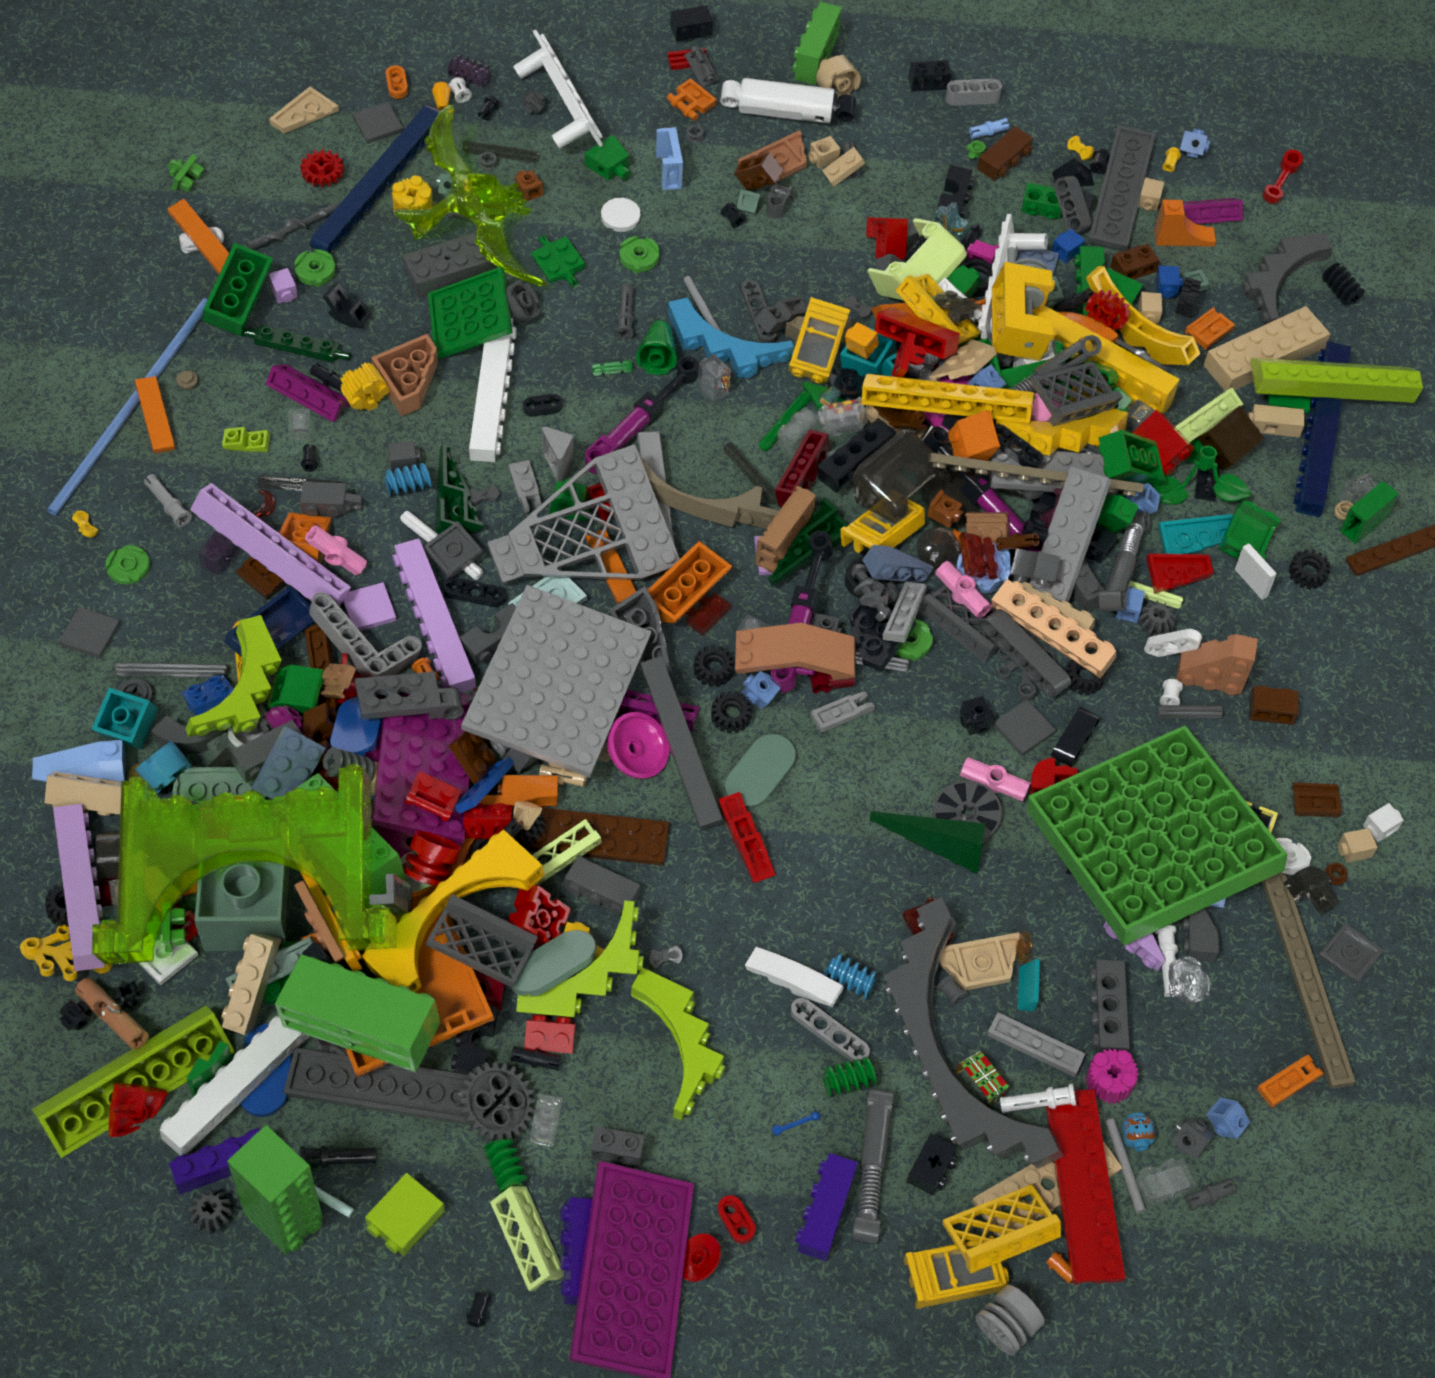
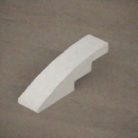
[745,947,843,1007]

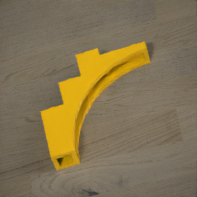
[1086,266,1201,365]
[995,409,1128,456]

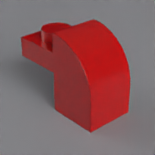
[1029,758,1077,795]

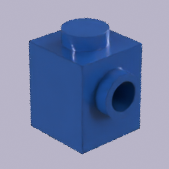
[1052,229,1085,264]
[1155,266,1183,298]

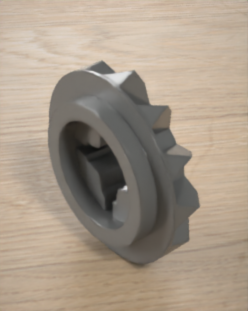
[117,679,152,701]

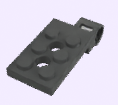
[355,672,464,720]

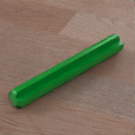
[759,391,811,452]

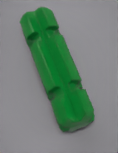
[592,360,633,376]

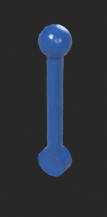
[772,1111,820,1136]

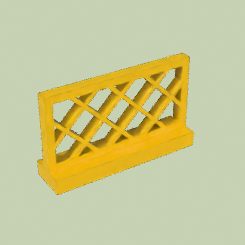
[895,274,981,344]
[943,1184,1061,1274]

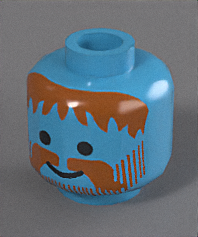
[1122,1113,1156,1151]

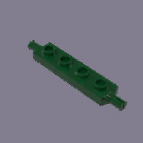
[242,325,351,362]

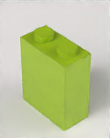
[365,1173,445,1256]

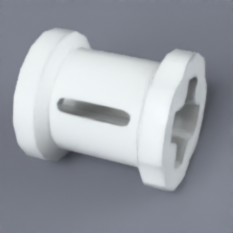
[449,77,472,103]
[1160,679,1183,705]

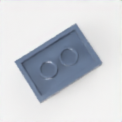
[251,726,326,804]

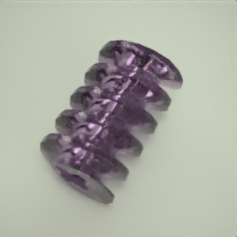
[448,53,491,89]

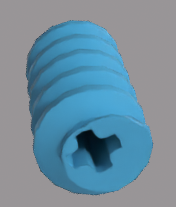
[385,463,431,497]
[824,953,876,1000]

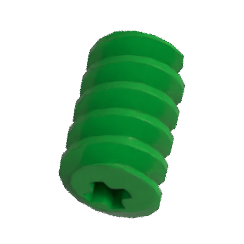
[823,1057,876,1098]
[483,1139,528,1194]

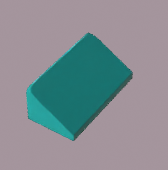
[1018,959,1040,1012]

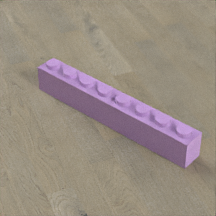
[190,483,351,607]
[392,538,476,693]
[53,804,108,971]

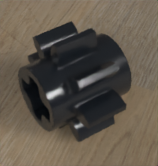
[1021,518,1048,543]
[112,980,143,1011]
[59,1000,91,1031]

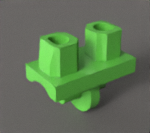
[168,154,204,192]
[146,903,186,952]

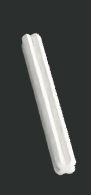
[400,511,483,580]

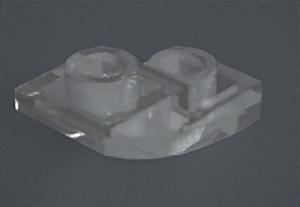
[529,1093,562,1147]

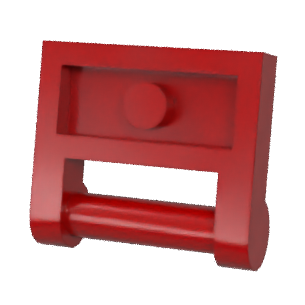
[404,771,461,822]

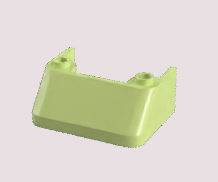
[867,218,967,301]

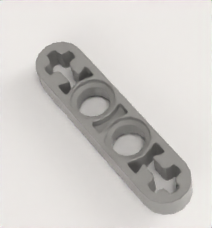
[791,998,870,1062]

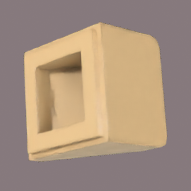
[512,801,542,830]

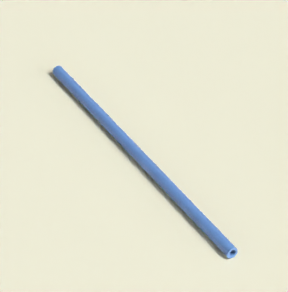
[47,298,208,516]

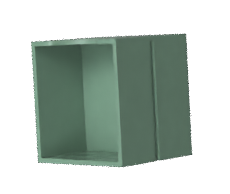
[195,840,293,951]

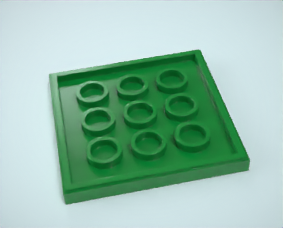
[428,266,513,359]

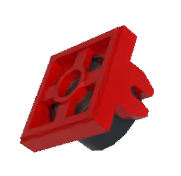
[891,332,927,379]

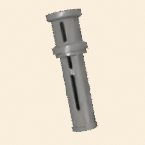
[144,474,192,527]

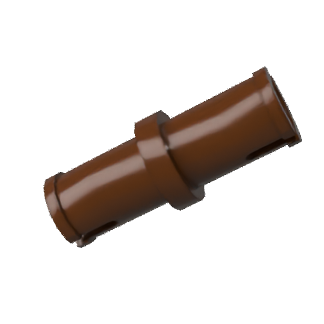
[996,532,1040,551]

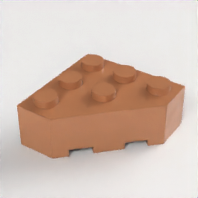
[371,334,438,417]
[1176,634,1258,695]

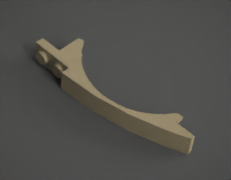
[641,458,779,529]

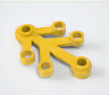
[20,925,112,981]

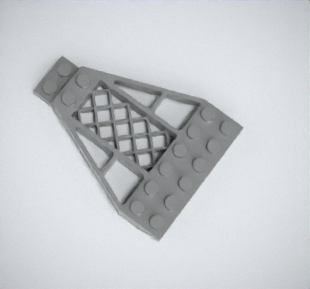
[487,444,680,584]

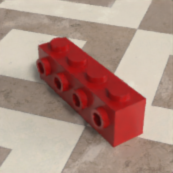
[875,307,960,359]

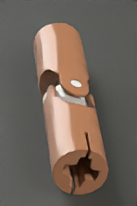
[75,978,148,1049]

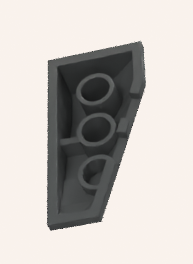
[609,586,672,675]

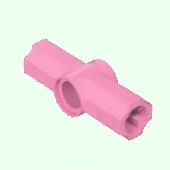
[305,525,367,576]
[935,561,992,619]
[960,757,1031,802]

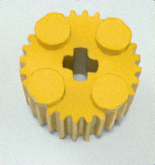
[392,175,433,222]
[340,362,389,411]

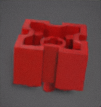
[508,885,570,950]

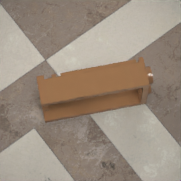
[755,486,816,573]

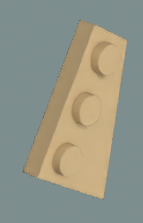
[269,87,339,134]

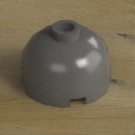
[506,280,540,323]

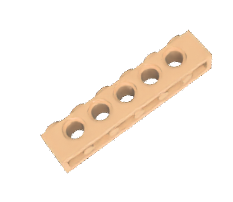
[991,579,1116,678]

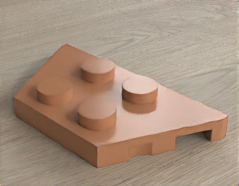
[737,130,807,181]
[294,881,344,962]

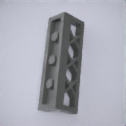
[369,874,412,915]

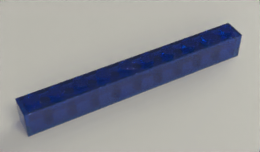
[1293,341,1351,518]

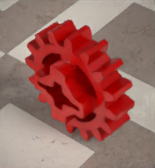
[300,149,344,188]
[1085,289,1131,331]

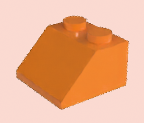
[948,410,1000,461]

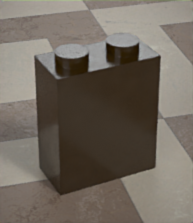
[1197,405,1265,471]

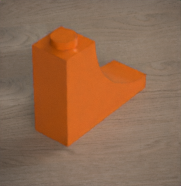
[1154,200,1216,246]

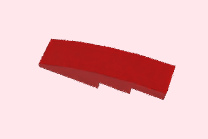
[717,792,775,883]

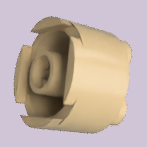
[816,55,861,96]

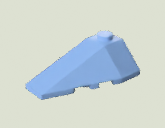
[32,740,126,782]

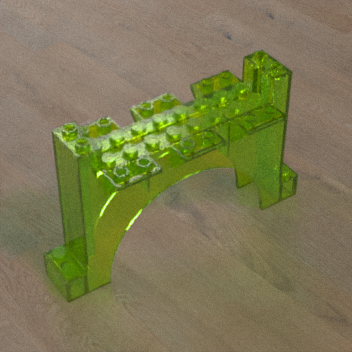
[92,764,396,964]

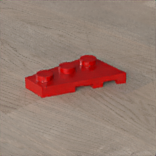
[1146,554,1214,594]

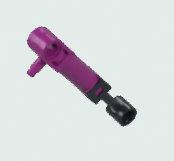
[585,356,698,474]
[921,426,1045,552]
[771,531,833,692]

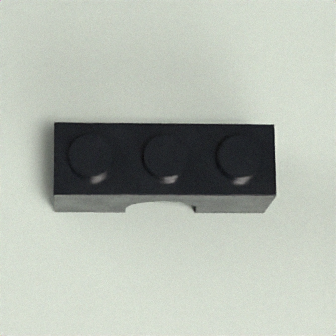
[935,165,975,225]
[451,1005,498,1075]

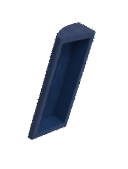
[224,586,315,657]

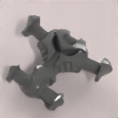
[851,564,901,622]

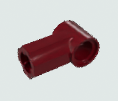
[809,671,855,694]

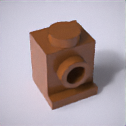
[515,170,543,202]
[927,490,963,528]

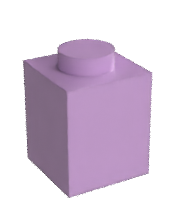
[268,268,297,303]

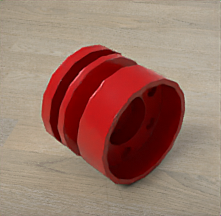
[402,830,461,886]

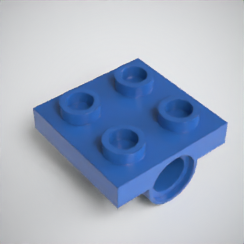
[181,675,234,717]

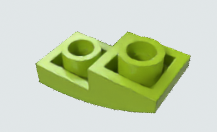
[222,427,270,452]

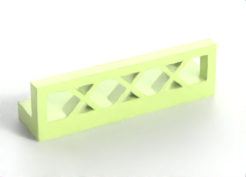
[1175,387,1243,442]
[532,819,602,886]
[490,1186,564,1291]

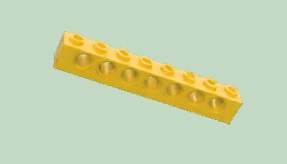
[862,374,1034,423]

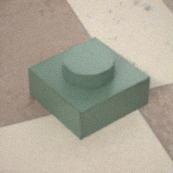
[736,189,761,213]
[1182,269,1210,291]

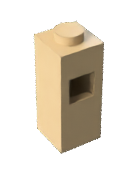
[1248,404,1304,437]

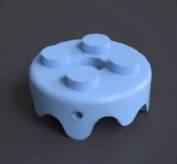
[957,540,1011,594]

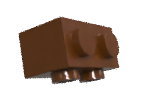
[734,152,783,190]
[1110,243,1160,280]
[1249,686,1298,725]

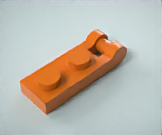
[1257,1054,1324,1108]

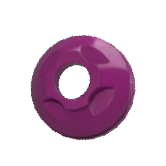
[265,705,303,734]

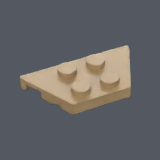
[929,340,996,382]
[939,932,1020,990]

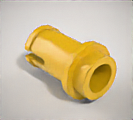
[1162,147,1181,172]

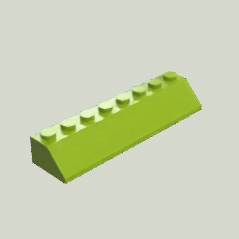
[1250,358,1423,403]
[32,1005,235,1158]

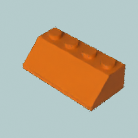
[648,541,732,623]

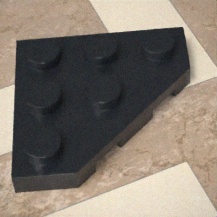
[848,601,916,672]

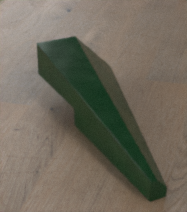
[435,443,483,534]
[768,497,848,587]
[870,811,985,874]

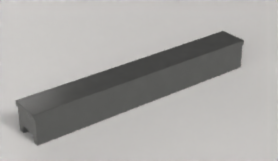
[640,656,722,832]

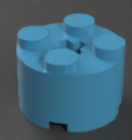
[135,741,191,794]

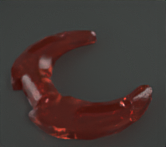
[252,489,275,519]

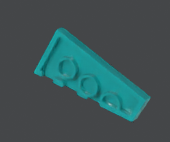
[1158,514,1233,554]

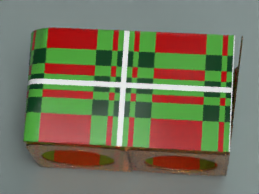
[956,1051,1009,1108]

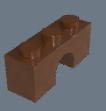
[303,703,338,777]

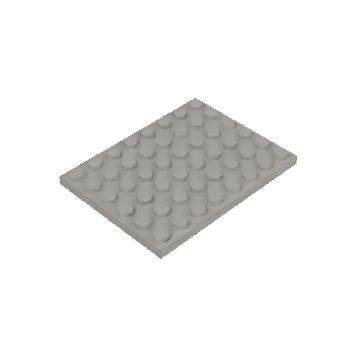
[461,585,652,778]

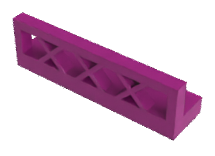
[1160,198,1243,224]
[265,364,350,422]
[617,690,699,731]

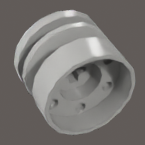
[975,1285,1045,1355]

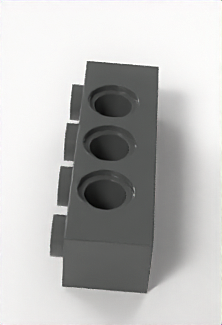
[1089,959,1129,1053]

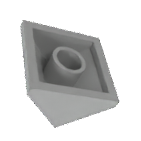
[541,426,574,482]

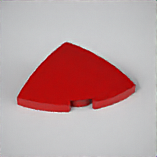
[109,1083,167,1137]

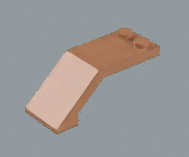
[735,623,855,680]

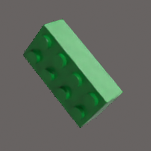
[202,243,273,336]
[1098,430,1166,486]

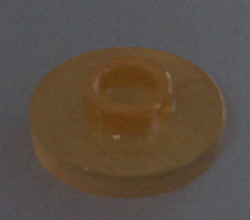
[1016,932,1032,964]

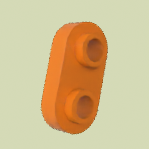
[386,65,408,99]

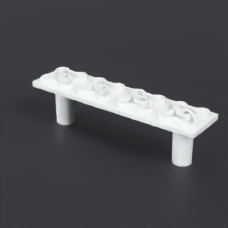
[513,29,603,149]
[979,214,1048,343]

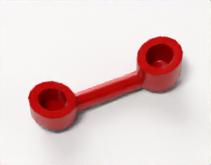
[1262,149,1303,204]

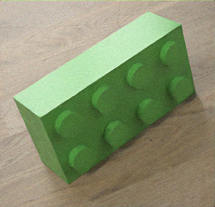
[793,1,842,85]

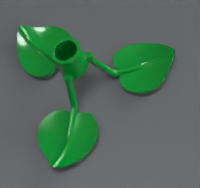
[1153,435,1251,505]

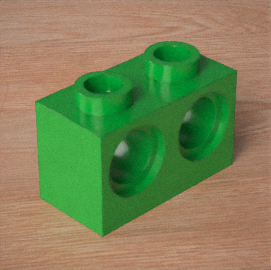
[1021,183,1061,219]

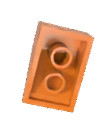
[279,512,332,564]

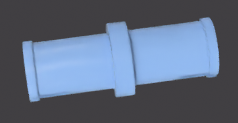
[969,118,1009,140]

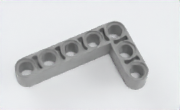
[309,592,422,678]

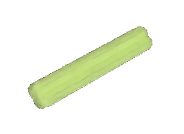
[1129,580,1183,609]

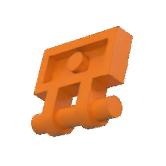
[667,78,717,121]

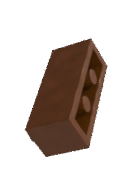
[977,126,1033,181]

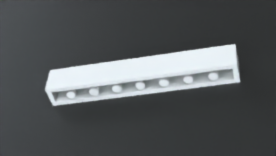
[469,318,517,462]
[159,1016,310,1155]

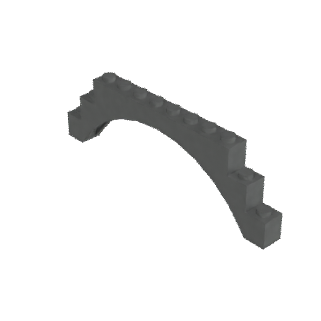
[884,897,1063,1169]

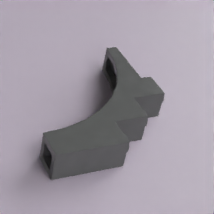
[1241,233,1332,325]

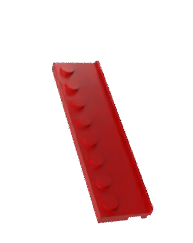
[1045,1089,1125,1285]

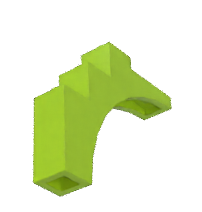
[185,615,282,737]
[516,900,644,1018]
[631,968,726,1121]

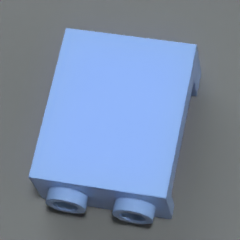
[656,127,683,190]

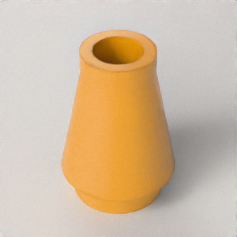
[432,82,451,111]

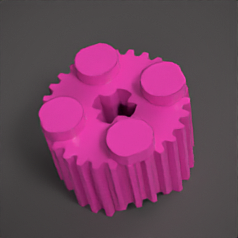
[1086,1049,1138,1104]

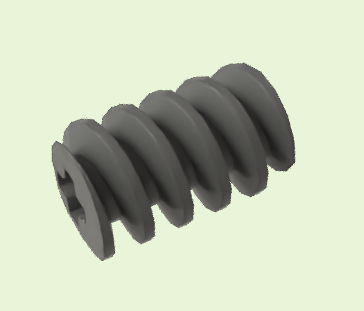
[323,747,375,787]

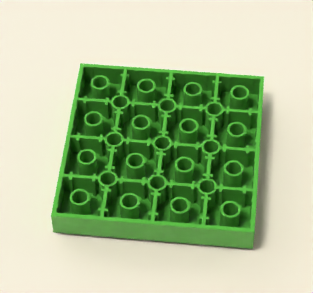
[1028,726,1287,946]

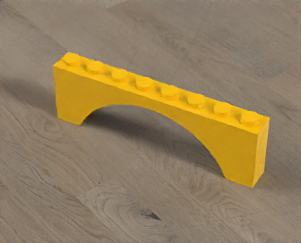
[361,830,545,993]

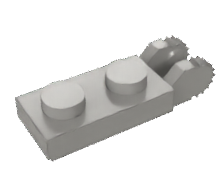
[508,460,542,513]
[810,691,875,733]

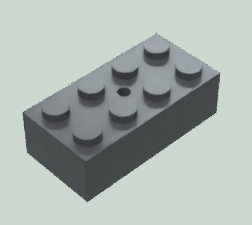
[402,232,493,299]

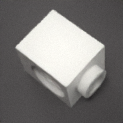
[1363,803,1404,842]

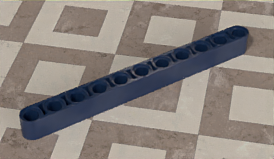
[310,105,445,253]

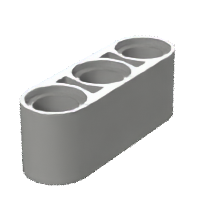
[945,79,1002,106]

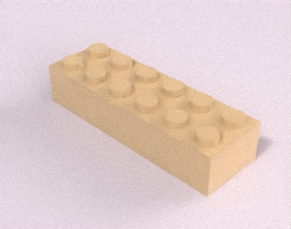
[1204,306,1330,391]

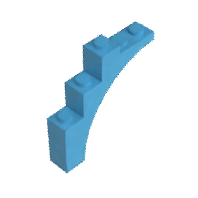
[668,297,794,379]

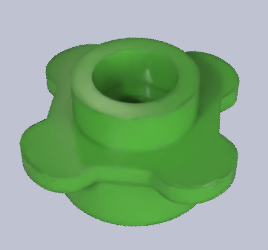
[967,141,986,159]

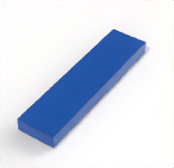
[454,757,514,814]

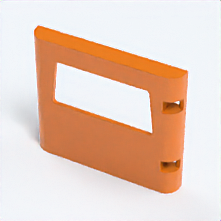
[302,885,494,1077]

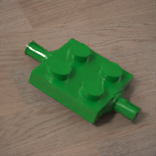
[531,235,586,287]

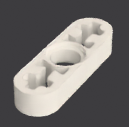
[1144,629,1202,657]

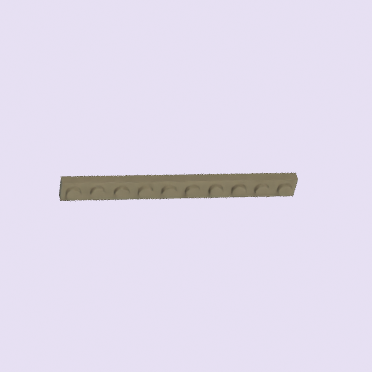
[928,453,1144,497]
[1262,872,1355,1089]

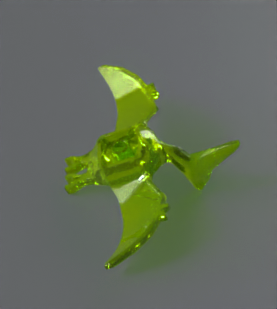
[395,104,547,286]

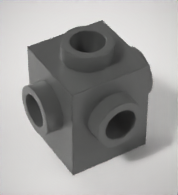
[1172,1117,1215,1159]

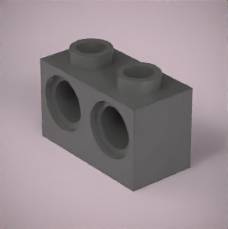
[591,1126,645,1169]

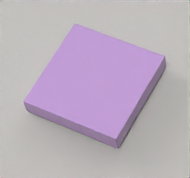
[343,582,396,631]

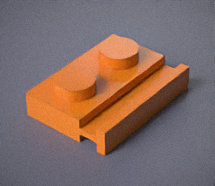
[1185,307,1235,350]

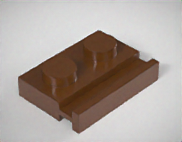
[235,557,286,600]
[1291,782,1342,817]

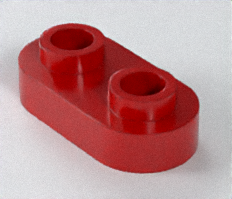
[717,1195,755,1244]

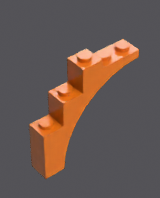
[448,775,558,878]

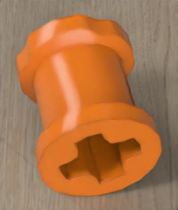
[412,658,439,681]

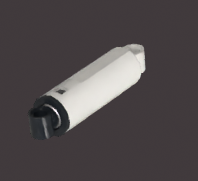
[720,78,856,124]

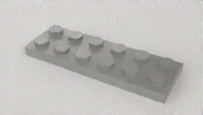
[989,448,1118,495]
[1030,467,1112,603]

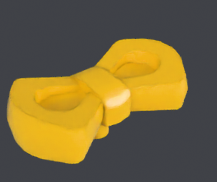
[1067,136,1094,161]
[72,511,99,538]

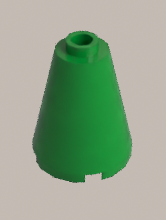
[636,320,677,375]

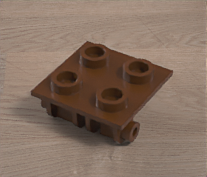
[872,406,927,430]

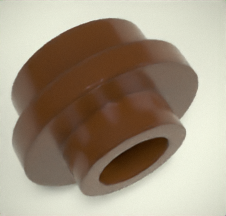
[1324,863,1348,885]

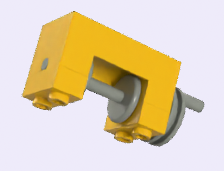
[991,247,1056,361]

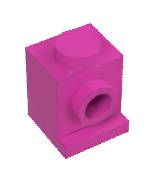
[967,240,999,264]

